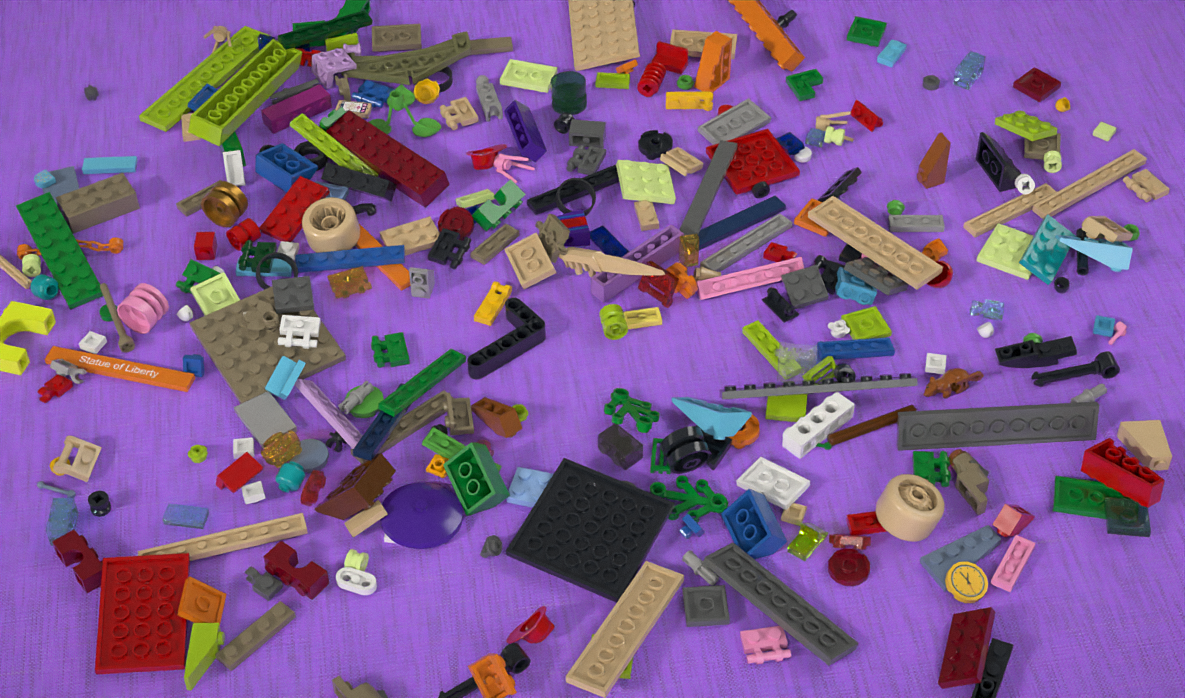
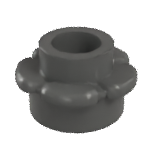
[84,85,99,101]

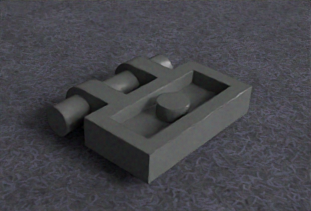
[566,145,606,175]

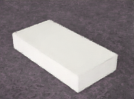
[223,150,246,187]

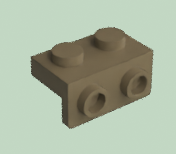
[442,393,474,436]

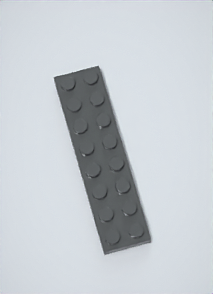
[703,542,859,666]

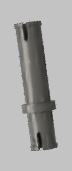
[270,78,319,105]

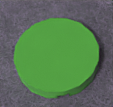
[345,385,384,418]

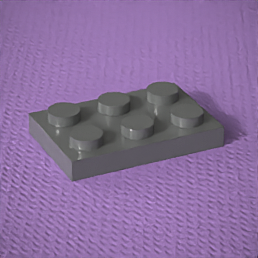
[844,257,909,296]

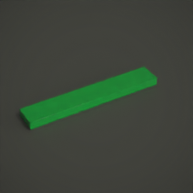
[378,349,466,417]

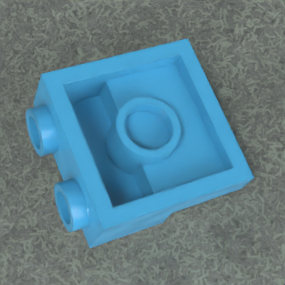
[835,267,877,305]

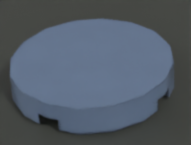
[289,439,329,473]

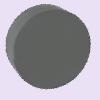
[922,75,940,91]

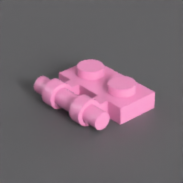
[740,626,791,665]

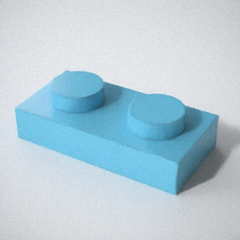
[877,40,907,67]

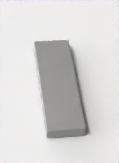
[888,215,945,232]

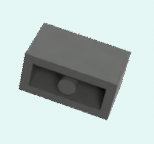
[569,119,606,148]

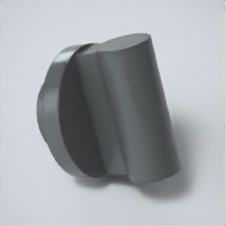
[480,535,502,558]

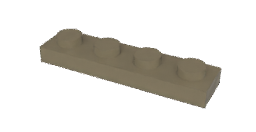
[215,601,296,671]

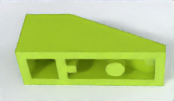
[184,623,225,690]

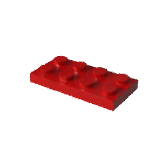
[259,176,330,242]

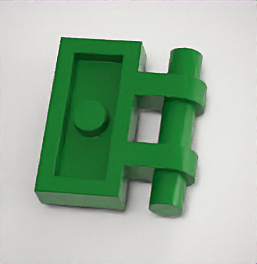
[176,259,221,297]
[371,332,410,368]
[912,451,951,487]

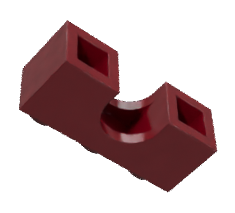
[52,529,103,593]
[263,541,329,600]

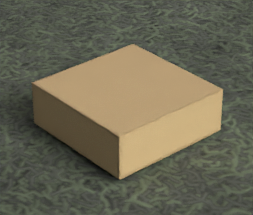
[781,503,807,526]

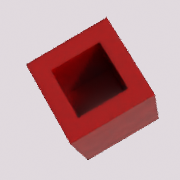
[194,232,217,260]

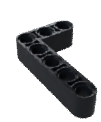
[467,297,546,380]

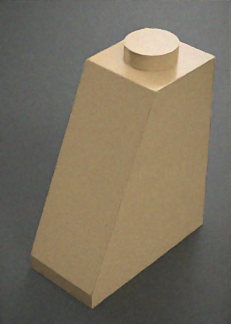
[1117,420,1172,471]

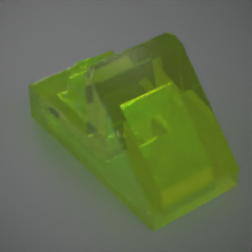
[787,522,828,561]

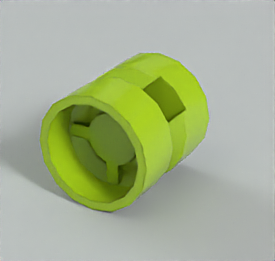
[599,304,628,340]

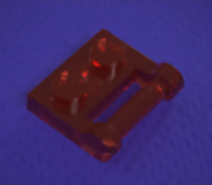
[638,261,679,308]

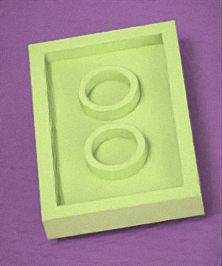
[500,59,558,93]

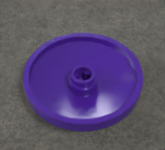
[380,482,463,549]

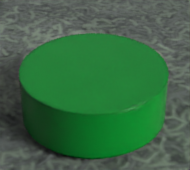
[99,304,118,322]

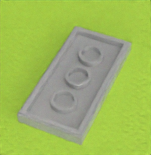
[698,98,771,145]

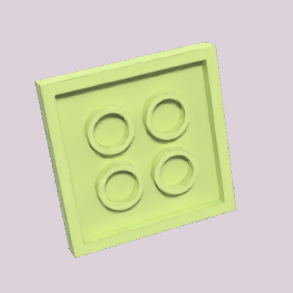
[616,160,676,204]
[977,223,1033,280]

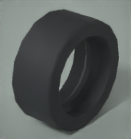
[294,141,328,171]

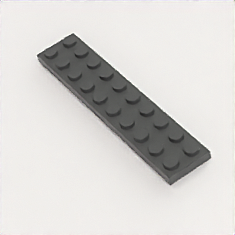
[896,402,1099,451]

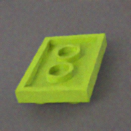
[995,110,1058,141]

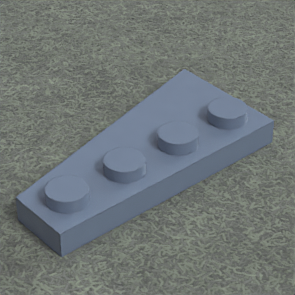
[920,525,1001,592]

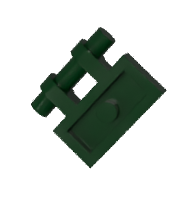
[238,240,277,273]

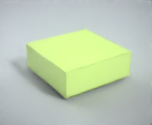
[1093,122,1117,141]

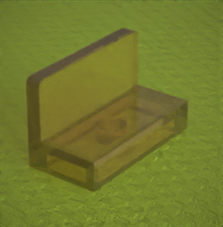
[679,234,699,273]

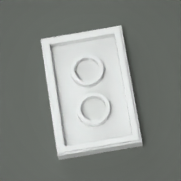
[736,457,810,510]

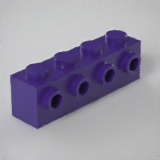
[504,100,547,163]

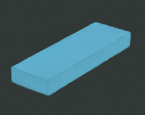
[82,156,138,174]
[235,259,292,277]

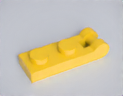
[666,91,713,111]
[474,281,512,326]

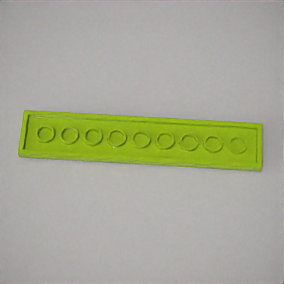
[139,26,271,132]

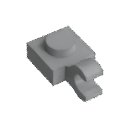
[50,359,87,384]

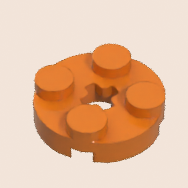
[665,262,698,299]
[728,414,760,449]

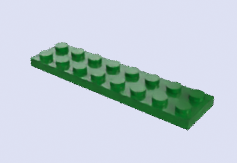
[16,192,103,310]

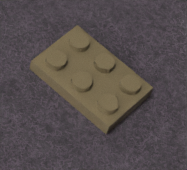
[372,23,422,52]

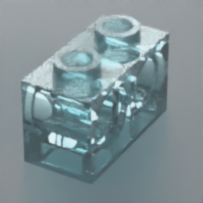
[953,51,986,90]
[46,498,79,546]

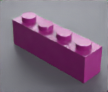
[261,84,332,134]

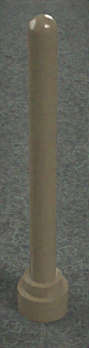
[100,283,135,353]

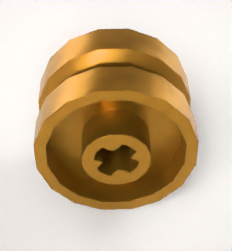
[201,181,248,227]

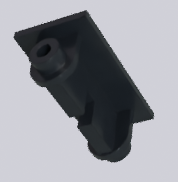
[762,287,799,323]

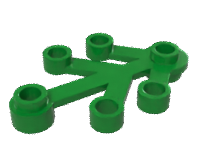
[603,388,660,433]
[650,475,728,523]

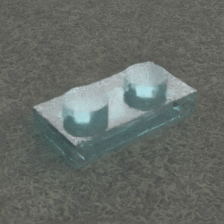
[162,503,209,529]

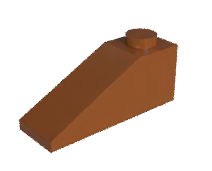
[917,132,951,189]
[471,397,523,438]

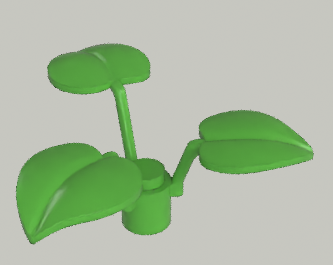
[369,84,442,137]

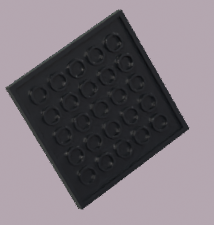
[506,458,674,603]

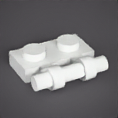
[278,315,321,349]

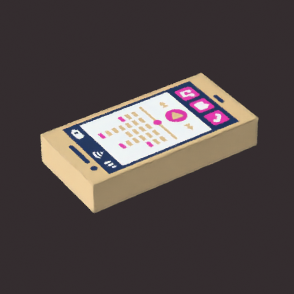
[335,100,372,119]

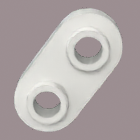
[336,567,377,595]

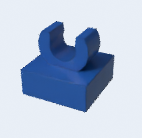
[182,354,204,377]
[679,514,705,539]

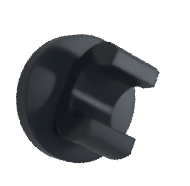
[326,431,347,453]

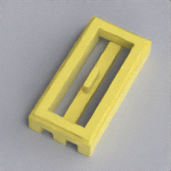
[624,307,662,329]

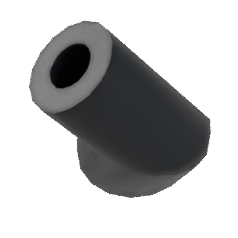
[352,203,377,216]

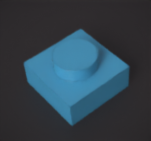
[1093,315,1115,337]

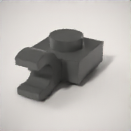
[245,566,283,601]

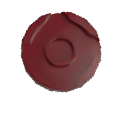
[438,206,474,241]
[828,548,870,586]

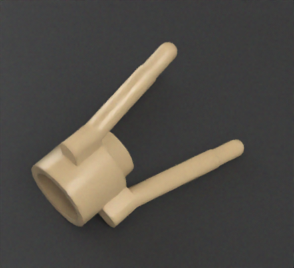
[204,26,232,53]
[816,111,854,142]

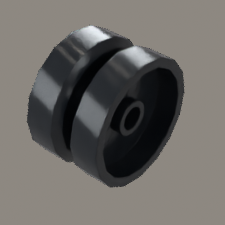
[660,426,712,474]

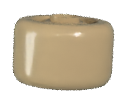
[302,197,360,253]
[876,474,945,542]

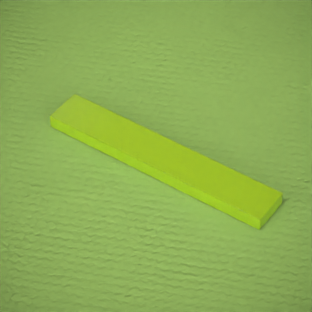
[290,113,378,177]

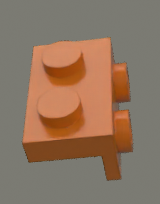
[468,653,517,698]

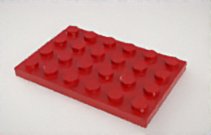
[95,553,190,675]

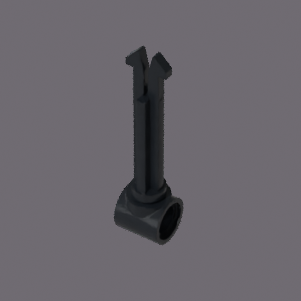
[1031,351,1120,387]
[438,642,531,698]

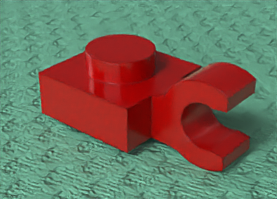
[763,242,797,262]
[37,374,73,403]

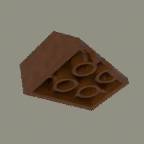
[315,453,396,520]

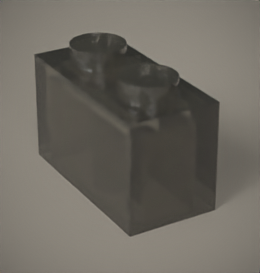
[598,424,643,470]

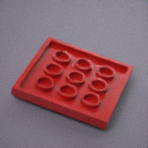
[706,129,800,195]

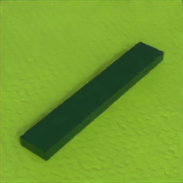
[278,10,373,50]

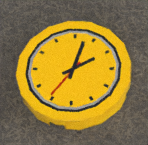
[945,561,988,603]

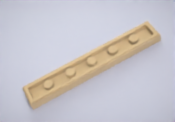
[963,183,1057,237]

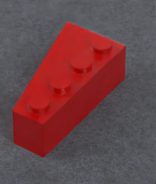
[1081,438,1165,508]

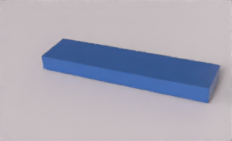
[816,337,895,360]

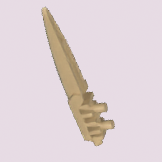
[559,247,665,277]

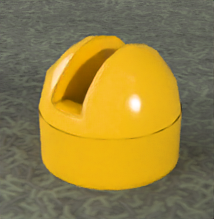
[1055,97,1070,112]

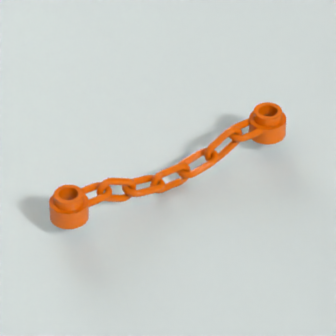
[17,237,124,260]

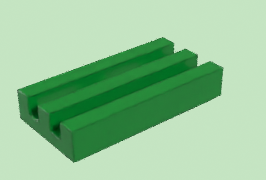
[650,438,671,474]

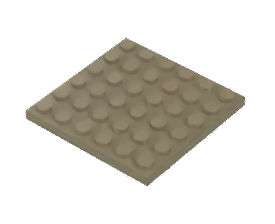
[190,286,346,404]

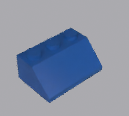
[255,143,318,193]
[721,489,788,559]

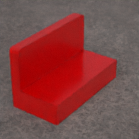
[651,41,689,74]
[216,452,263,493]

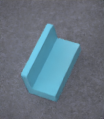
[265,356,306,400]

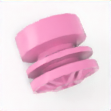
[117,283,169,334]

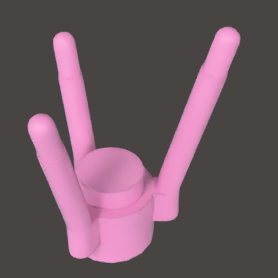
[493,153,535,184]

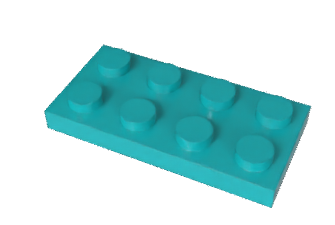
[1019,214,1076,285]

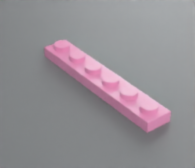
[696,257,804,300]

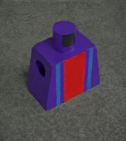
[557,209,590,246]

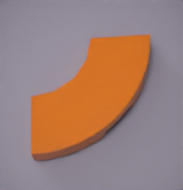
[922,238,948,261]

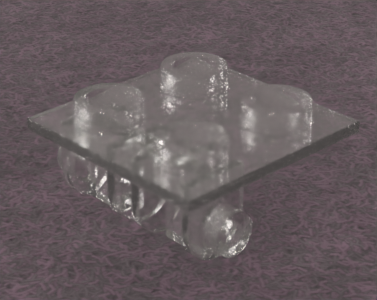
[775,342,817,383]

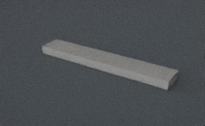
[700,213,792,272]

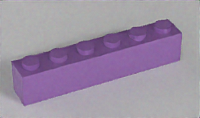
[591,225,684,303]

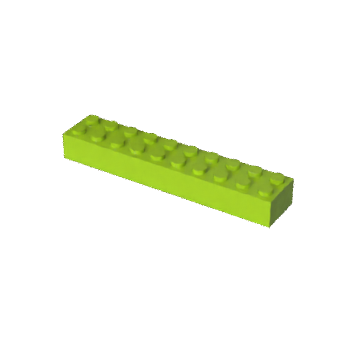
[188,39,302,146]

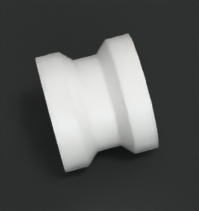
[1015,174,1035,194]

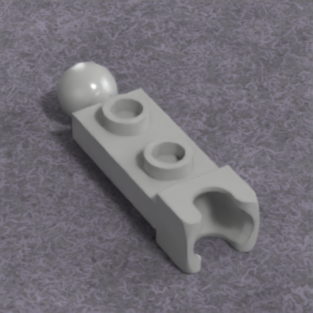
[476,75,503,122]

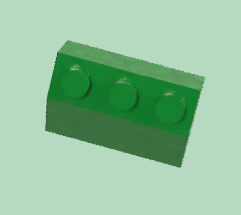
[443,442,510,516]

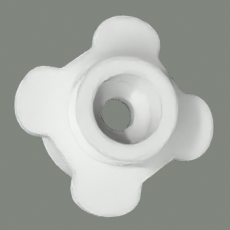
[828,320,850,338]

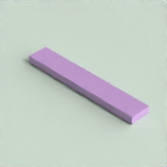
[294,379,363,449]

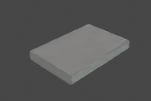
[234,391,297,449]

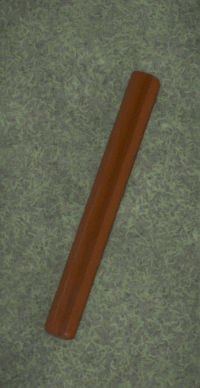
[827,405,917,446]

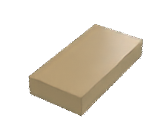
[344,500,388,537]

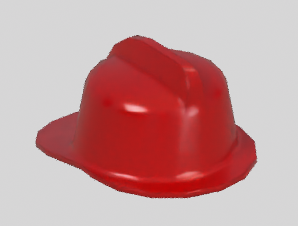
[466,144,507,170]
[506,606,555,644]

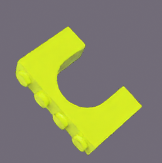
[0,301,56,375]

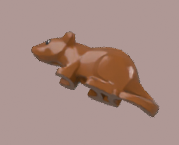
[924,368,984,399]

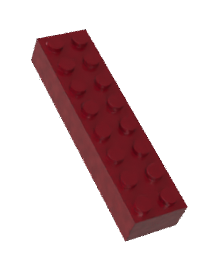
[326,110,450,208]

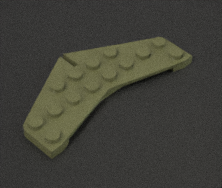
[341,31,472,85]

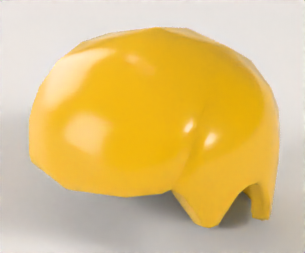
[414,78,440,104]

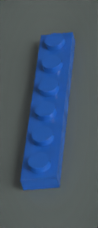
[295,245,405,273]

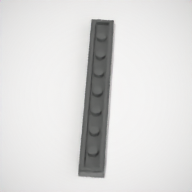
[679,140,737,242]

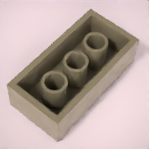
[56,173,140,234]

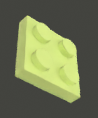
[190,272,240,316]

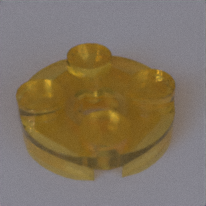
[261,431,302,468]

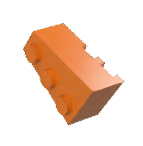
[694,31,732,93]

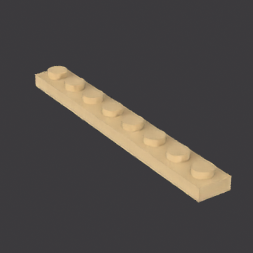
[1032,149,1147,219]
[138,513,308,561]

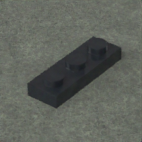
[818,167,862,202]

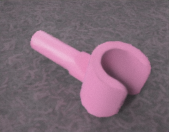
[1108,321,1127,345]

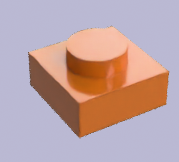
[615,59,638,74]

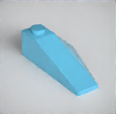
[1055,235,1133,272]
[671,397,752,440]

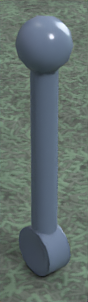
[37,481,76,499]

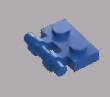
[352,80,395,108]

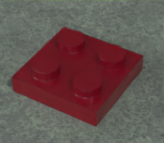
[1013,67,1061,102]

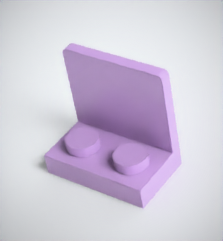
[312,48,357,89]

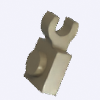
[335,74,351,101]

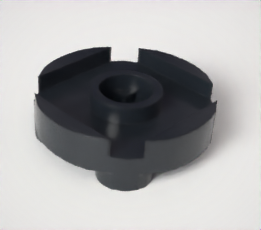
[638,130,673,160]

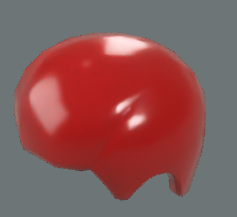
[926,261,953,288]

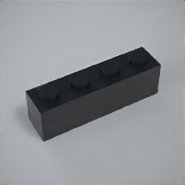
[321,162,397,201]

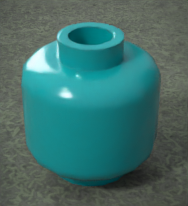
[30,274,59,300]
[275,461,306,493]

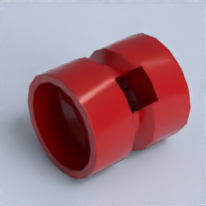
[226,218,261,251]

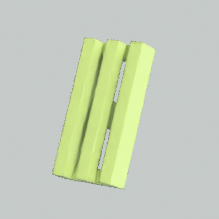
[455,189,495,208]

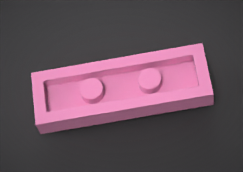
[991,535,1036,592]

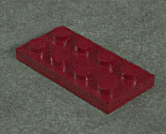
[938,607,996,689]

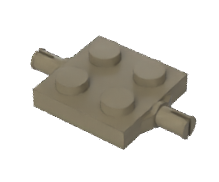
[535,213,570,263]

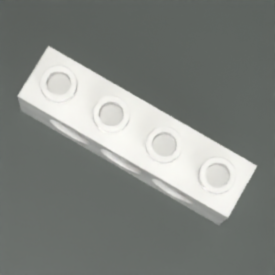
[782,392,855,459]

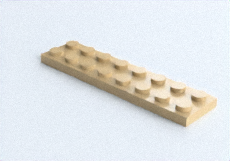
[808,196,943,290]
[566,561,684,698]

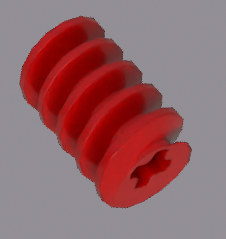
[637,62,666,97]

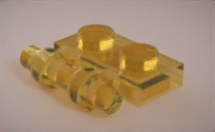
[327,266,372,299]

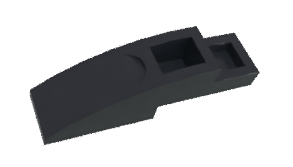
[995,336,1077,368]
[971,638,1014,698]

